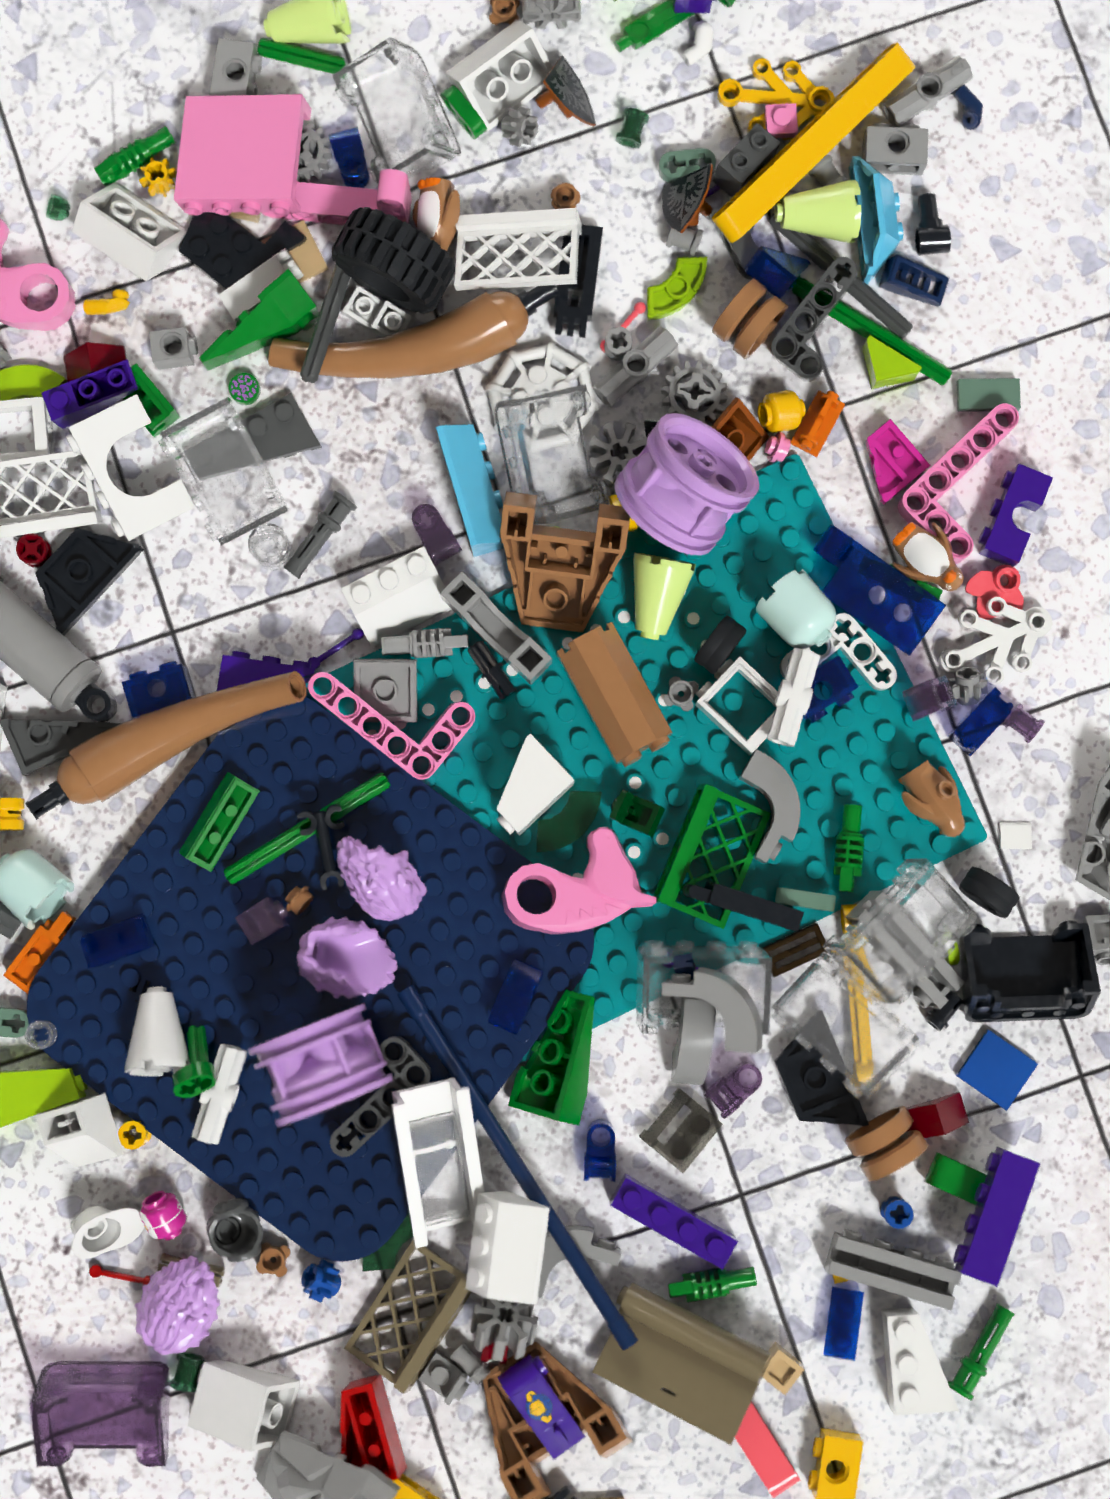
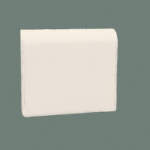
[999,822,1032,849]

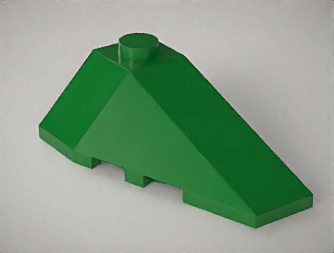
[199,269,319,371]
[508,990,595,1125]

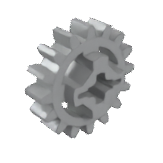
[297,121,332,183]
[661,360,728,423]

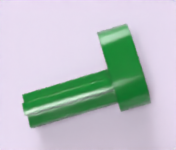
[172,1025,216,1098]

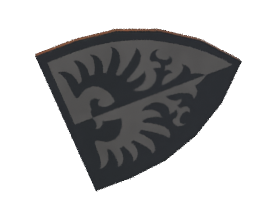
[536,55,596,127]
[662,164,713,233]

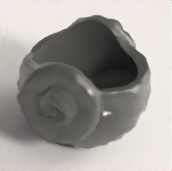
[206,1198,264,1263]

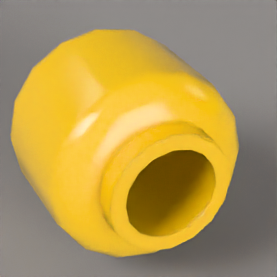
[757,390,806,433]

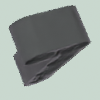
[771,257,857,382]
[330,1036,432,1157]

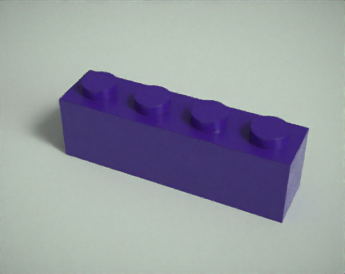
[953,1147,1041,1287]
[610,1173,738,1270]

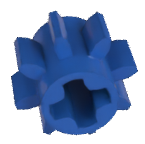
[301,1259,341,1303]

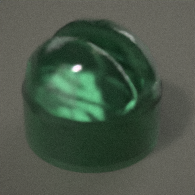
[46,194,71,221]

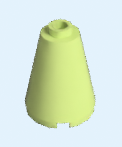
[264,0,351,44]
[774,180,861,243]
[633,552,696,640]

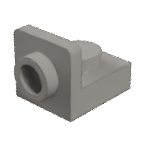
[1083,914,1110,965]
[418,1350,469,1405]

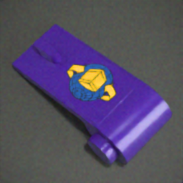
[498,1354,585,1460]

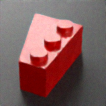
[340,1374,407,1481]

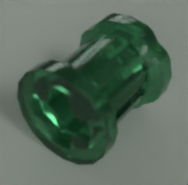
[616,108,649,149]
[169,1352,205,1392]

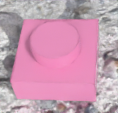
[765,103,798,138]

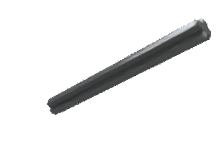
[769,213,913,339]

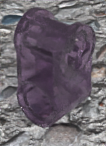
[412,504,462,566]
[703,1061,763,1119]

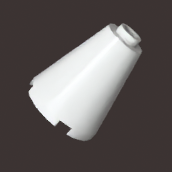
[125,986,190,1076]

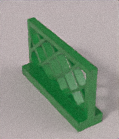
[653,784,771,929]

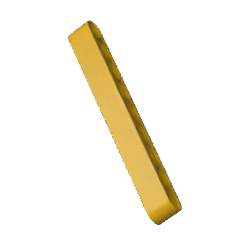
[712,42,916,243]

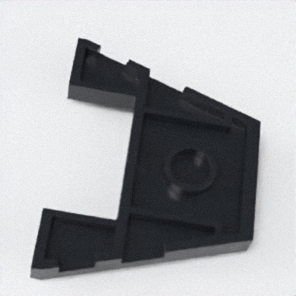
[179,212,307,290]

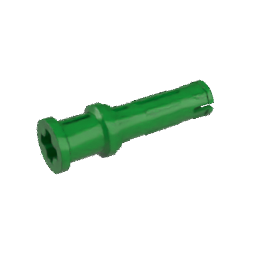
[948,1303,1015,1401]

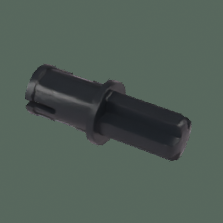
[468,641,517,701]

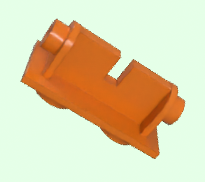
[791,390,845,458]

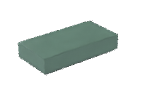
[957,378,1021,412]

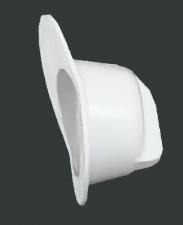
[70,1206,144,1259]

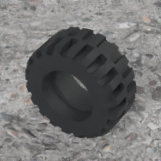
[332,207,455,314]

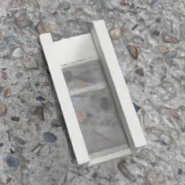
[392,1077,485,1248]

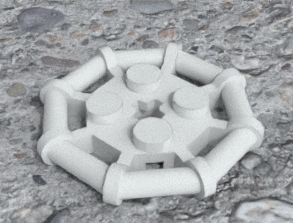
[485,341,599,454]

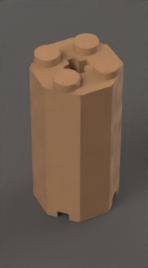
[556,622,673,767]

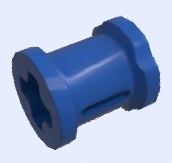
[880,1196,914,1229]

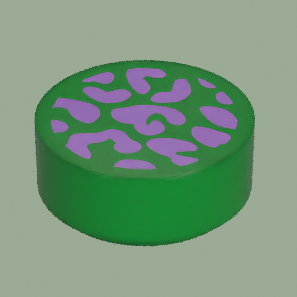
[229,373,261,405]

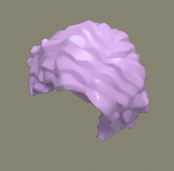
[336,836,427,921]
[296,917,398,999]
[135,1255,220,1355]

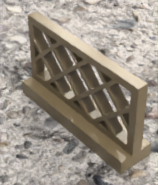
[344,1240,472,1394]

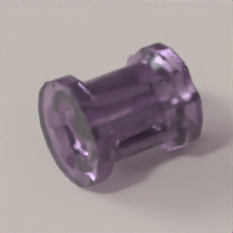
[1003,703,1045,743]

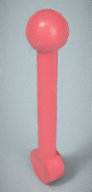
[600,302,646,353]

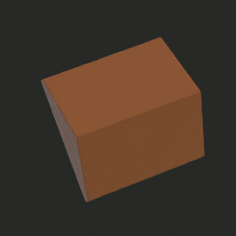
[711,397,769,461]

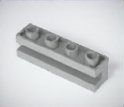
[846,891,965,1009]
[824,1229,962,1311]

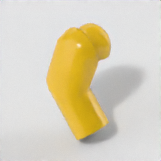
[83,289,130,315]

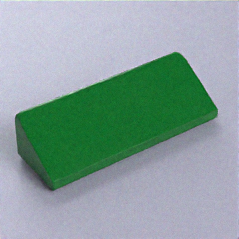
[179,772,260,872]

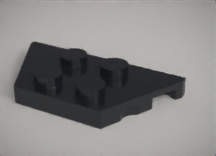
[35,528,144,636]
[774,1010,869,1126]

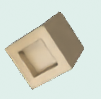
[762,1342,805,1395]

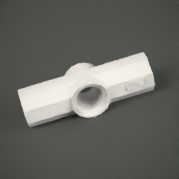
[767,648,820,747]
[191,1043,248,1145]

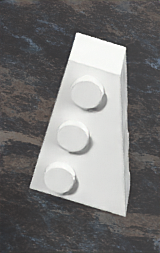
[881,1308,959,1416]

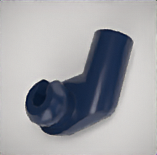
[954,85,983,130]

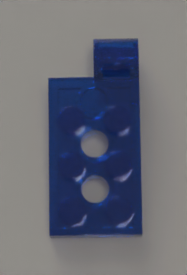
[813,524,946,656]

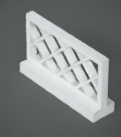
[454,208,582,291]
[0,451,103,538]

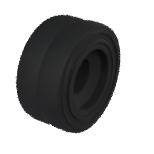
[694,615,747,674]
[959,866,1020,918]

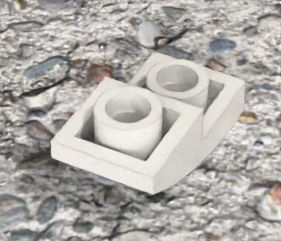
[341,286,412,337]

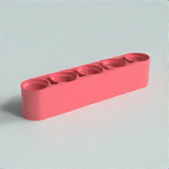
[735,1401,800,1498]

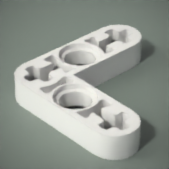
[780,613,897,691]

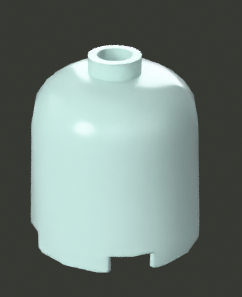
[756,569,836,649]
[0,849,74,930]

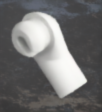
[681,21,714,66]

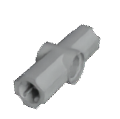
[882,55,973,127]
[593,326,678,408]

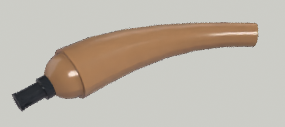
[268,285,559,379]
[25,671,306,820]

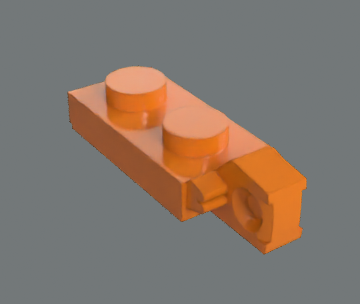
[3,911,77,994]

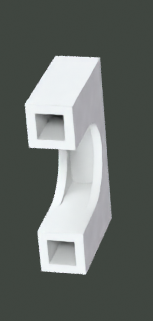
[65,394,195,541]

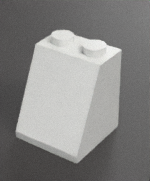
[496,734,574,836]
[187,1360,300,1452]

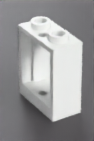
[0,397,56,469]
[695,657,778,756]

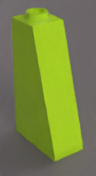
[0,1067,88,1127]

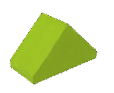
[862,335,922,390]

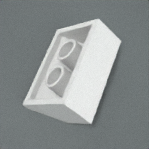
[445,20,553,132]
[72,183,187,282]
[341,546,450,649]
[465,1191,550,1305]

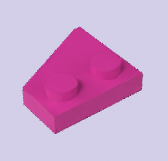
[865,419,930,505]

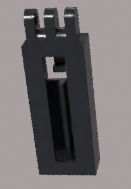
[554,225,603,338]
[682,882,804,932]

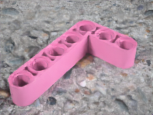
[261,169,412,225]
[897,403,1019,564]
[308,672,475,780]

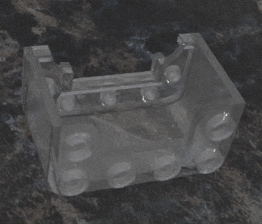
[158,397,289,546]
[822,859,977,1004]
[636,940,772,1035]
[771,951,920,1101]

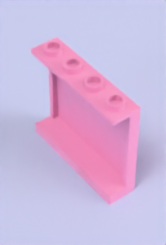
[174,94,311,215]

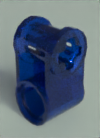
[328,127,370,188]
[584,1119,616,1182]

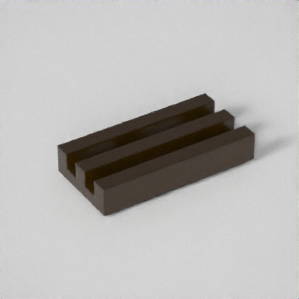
[760,923,831,977]

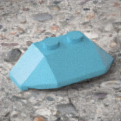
[848,156,903,284]

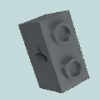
[713,123,781,197]

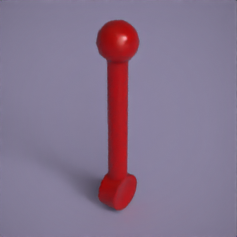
[89,1264,150,1285]

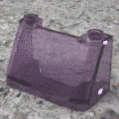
[30,1361,170,1467]

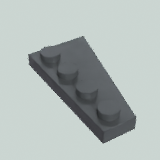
[184,393,322,481]

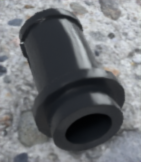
[925,991,964,1031]

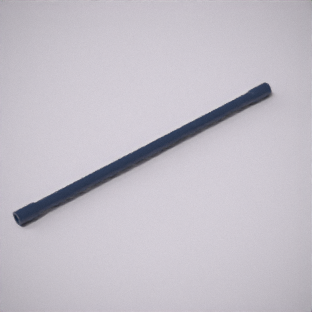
[397,985,638,1351]

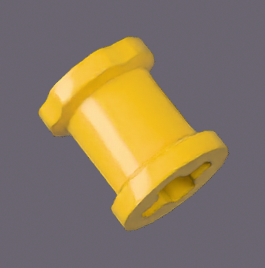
[118,1120,152,1150]

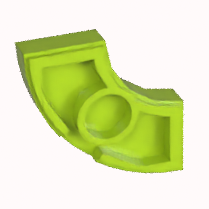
[647,257,708,320]
[0,365,68,401]

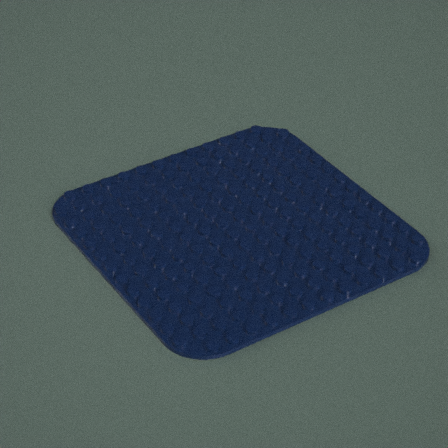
[27,697,594,1262]

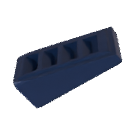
[879,254,949,307]

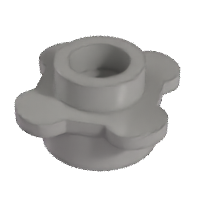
[663,676,699,711]

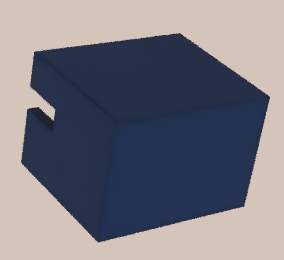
[673,953,696,980]

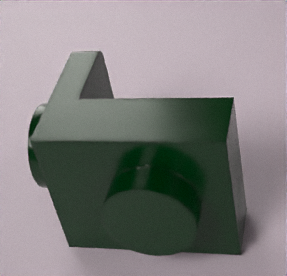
[610,789,665,838]

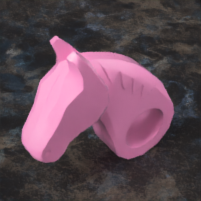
[0,218,76,331]
[501,827,656,934]

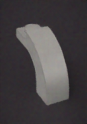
[739,749,801,864]
[662,967,762,1053]
[671,997,716,1085]
[538,1225,621,1298]

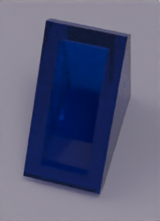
[744,246,811,299]

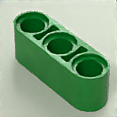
[924,1152,987,1205]

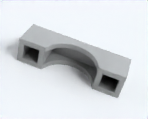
[440,572,552,685]

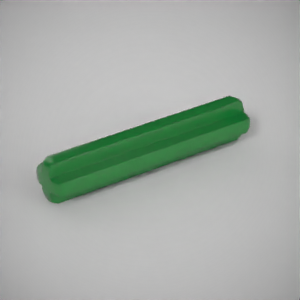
[257,38,346,76]

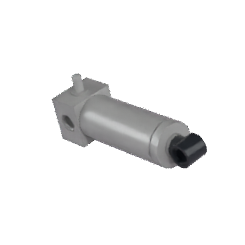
[0,577,117,722]

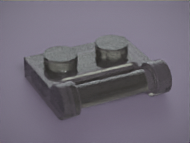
[639,1087,723,1173]

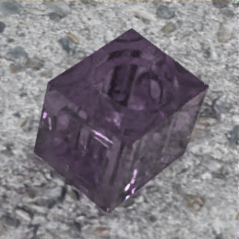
[235,897,288,945]

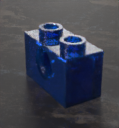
[801,655,858,723]
[122,661,196,718]

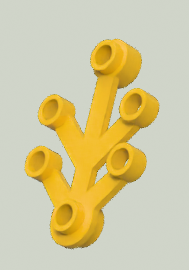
[717,58,835,140]

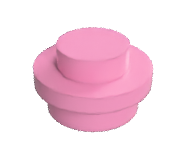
[765,432,791,462]

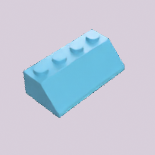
[436,424,504,557]

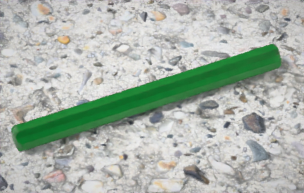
[792,277,952,385]
[224,773,390,884]

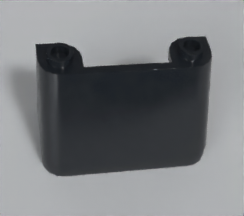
[960,921,1101,1022]

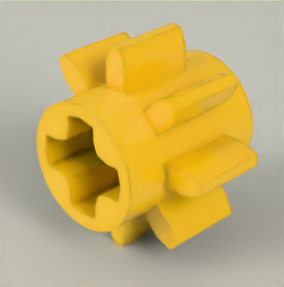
[139,157,177,198]

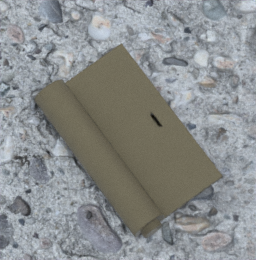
[592,1283,772,1445]

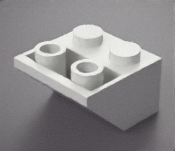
[35,1093,124,1167]

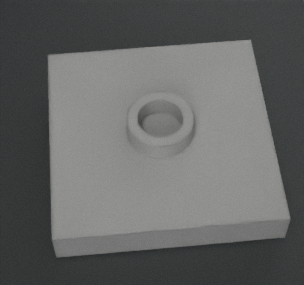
[354,659,417,722]

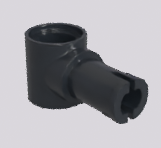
[915,193,951,256]

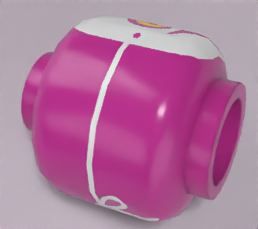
[139,1191,187,1241]

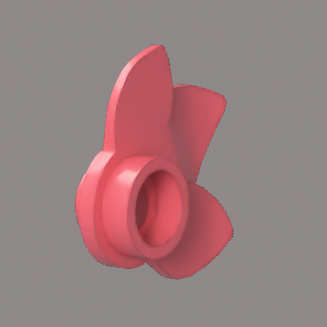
[965,565,1024,620]

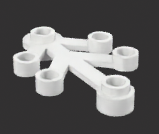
[938,597,1052,685]

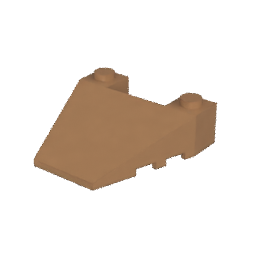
[500,491,630,632]
[483,1341,633,1499]

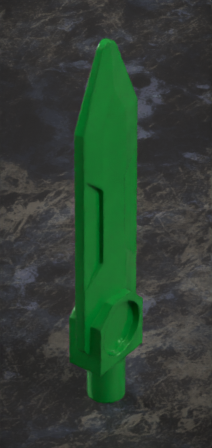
[614,0,695,52]

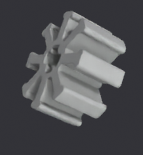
[522,0,581,29]
[589,422,647,488]
[470,1297,538,1362]

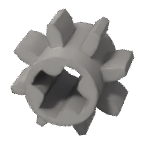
[501,107,538,147]
[948,667,988,706]

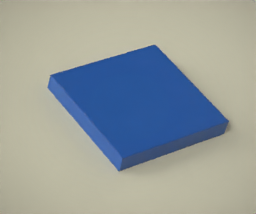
[956,1029,1038,1111]

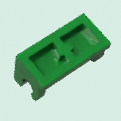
[122,363,180,438]

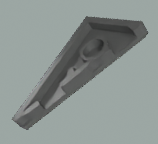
[0,719,121,776]

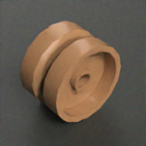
[712,278,788,359]
[844,1105,929,1181]

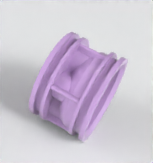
[615,413,759,555]
[248,1004,394,1127]

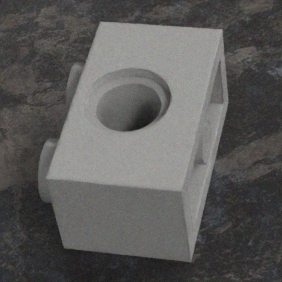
[209,38,262,96]
[862,123,928,175]

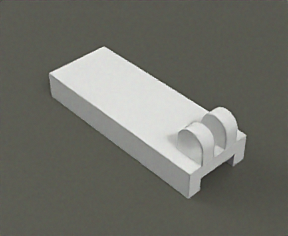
[218,248,304,322]

